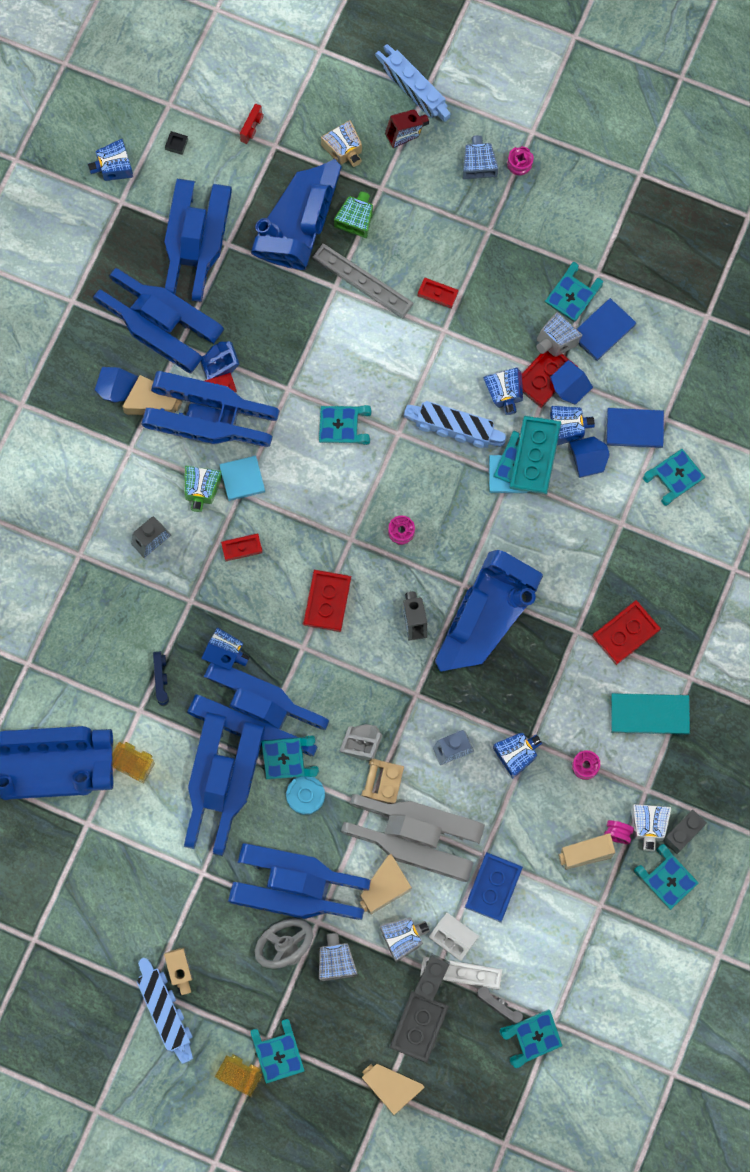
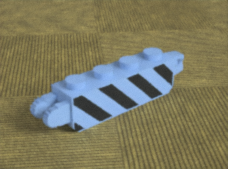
[375,44,451,122]
[404,401,506,448]
[137,958,193,1064]

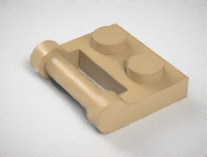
[361,759,404,804]

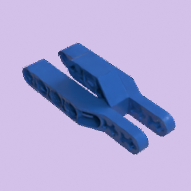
[164,178,232,302]
[93,268,224,374]
[141,371,280,447]
[187,662,329,757]
[184,712,265,856]
[228,843,371,920]

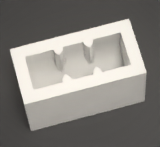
[429,913,479,961]

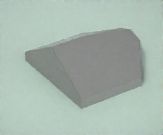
[340,724,382,760]

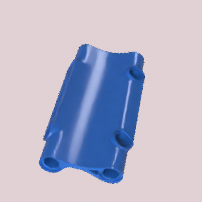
[0,726,114,800]

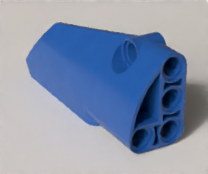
[251,159,342,270]
[435,550,543,671]

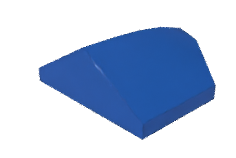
[201,341,239,380]
[550,360,593,405]
[95,367,138,402]
[569,436,610,478]

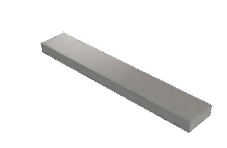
[312,243,413,319]

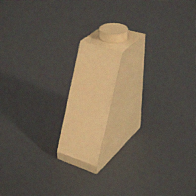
[123,375,182,415]
[558,833,615,870]
[359,854,412,915]
[362,1064,425,1116]

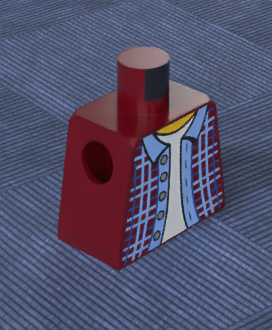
[385,109,429,148]

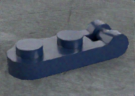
[153,651,169,706]

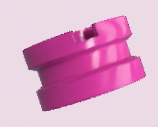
[507,146,534,175]
[388,515,415,545]
[572,750,600,780]
[604,820,634,844]

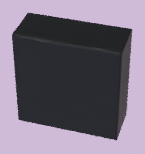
[165,131,188,155]

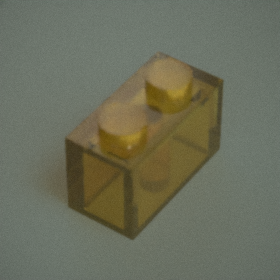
[112,742,155,784]
[215,1054,263,1097]

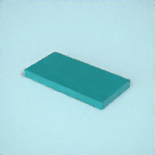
[510,416,562,495]
[611,693,690,735]

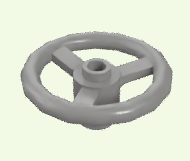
[254,918,313,969]

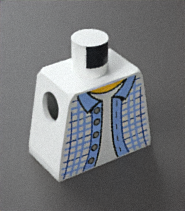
[631,804,671,851]

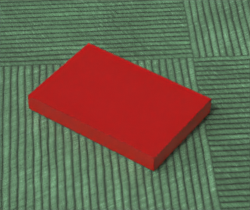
[522,351,578,408]
[303,570,352,632]
[592,600,661,665]

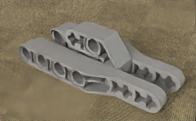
[341,794,485,882]

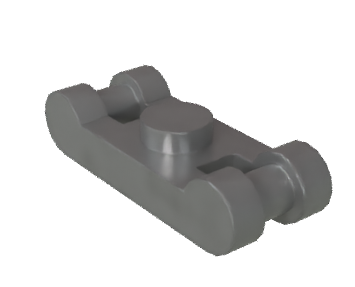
[477,987,523,1024]

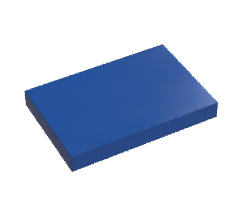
[577,298,636,361]
[606,408,664,448]
[464,852,523,923]

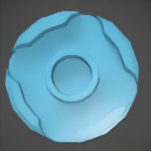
[286,776,325,815]

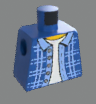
[88,139,133,181]
[483,367,523,415]
[550,406,595,446]
[201,628,250,669]
[493,733,542,779]

